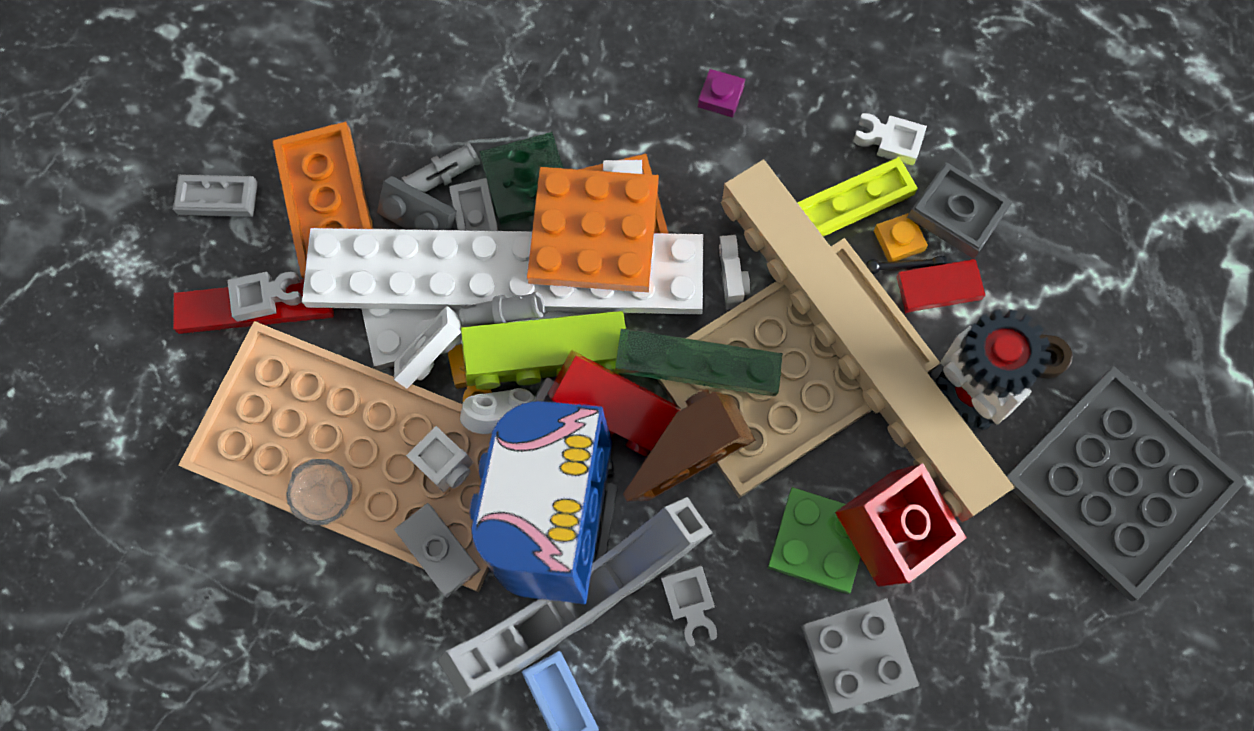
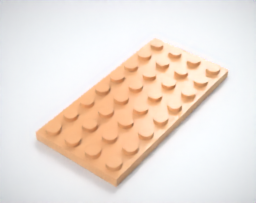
[179,321,492,592]

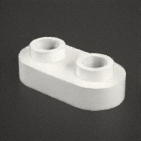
[460,388,535,434]

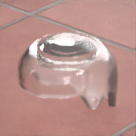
[286,459,353,525]

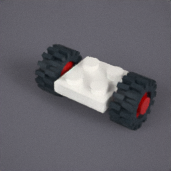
[935,309,1051,432]

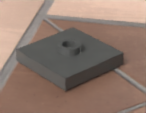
[907,162,1012,259]

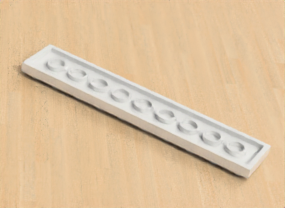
[302,228,703,314]

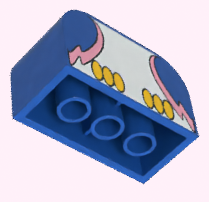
[470,401,612,604]

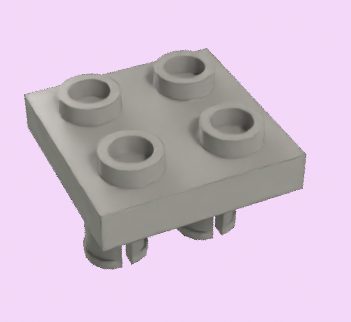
[801,598,919,714]

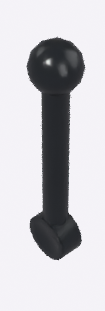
[865,256,948,274]

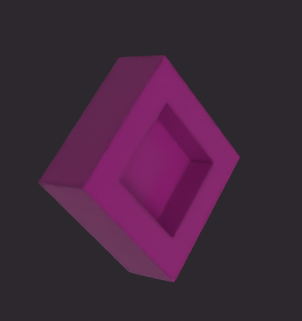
[698,69,745,118]

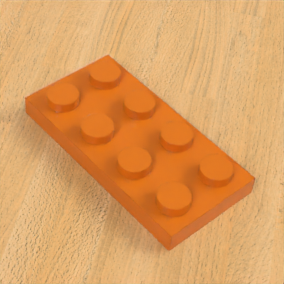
[272,122,373,279]

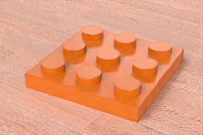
[527,167,659,293]

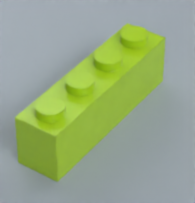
[461,311,630,390]

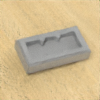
[173,175,258,217]
[394,503,481,597]

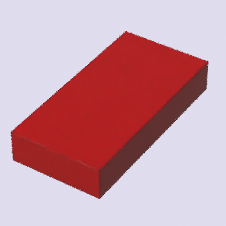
[896,259,986,313]

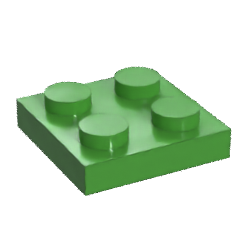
[767,487,860,595]

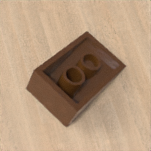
[623,389,756,501]

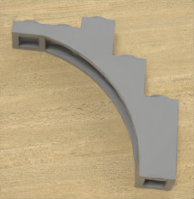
[437,497,712,700]

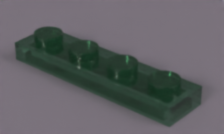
[614,329,783,396]

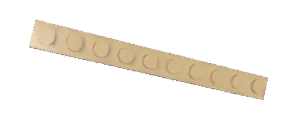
[721,159,1015,522]

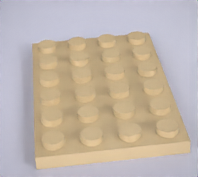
[648,238,941,498]

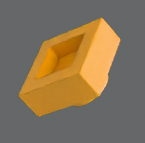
[874,213,928,262]

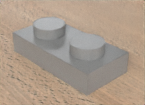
[449,178,498,231]

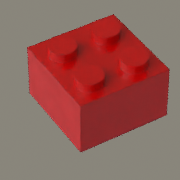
[835,463,966,587]

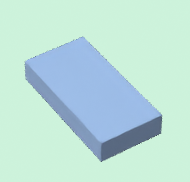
[521,651,599,731]

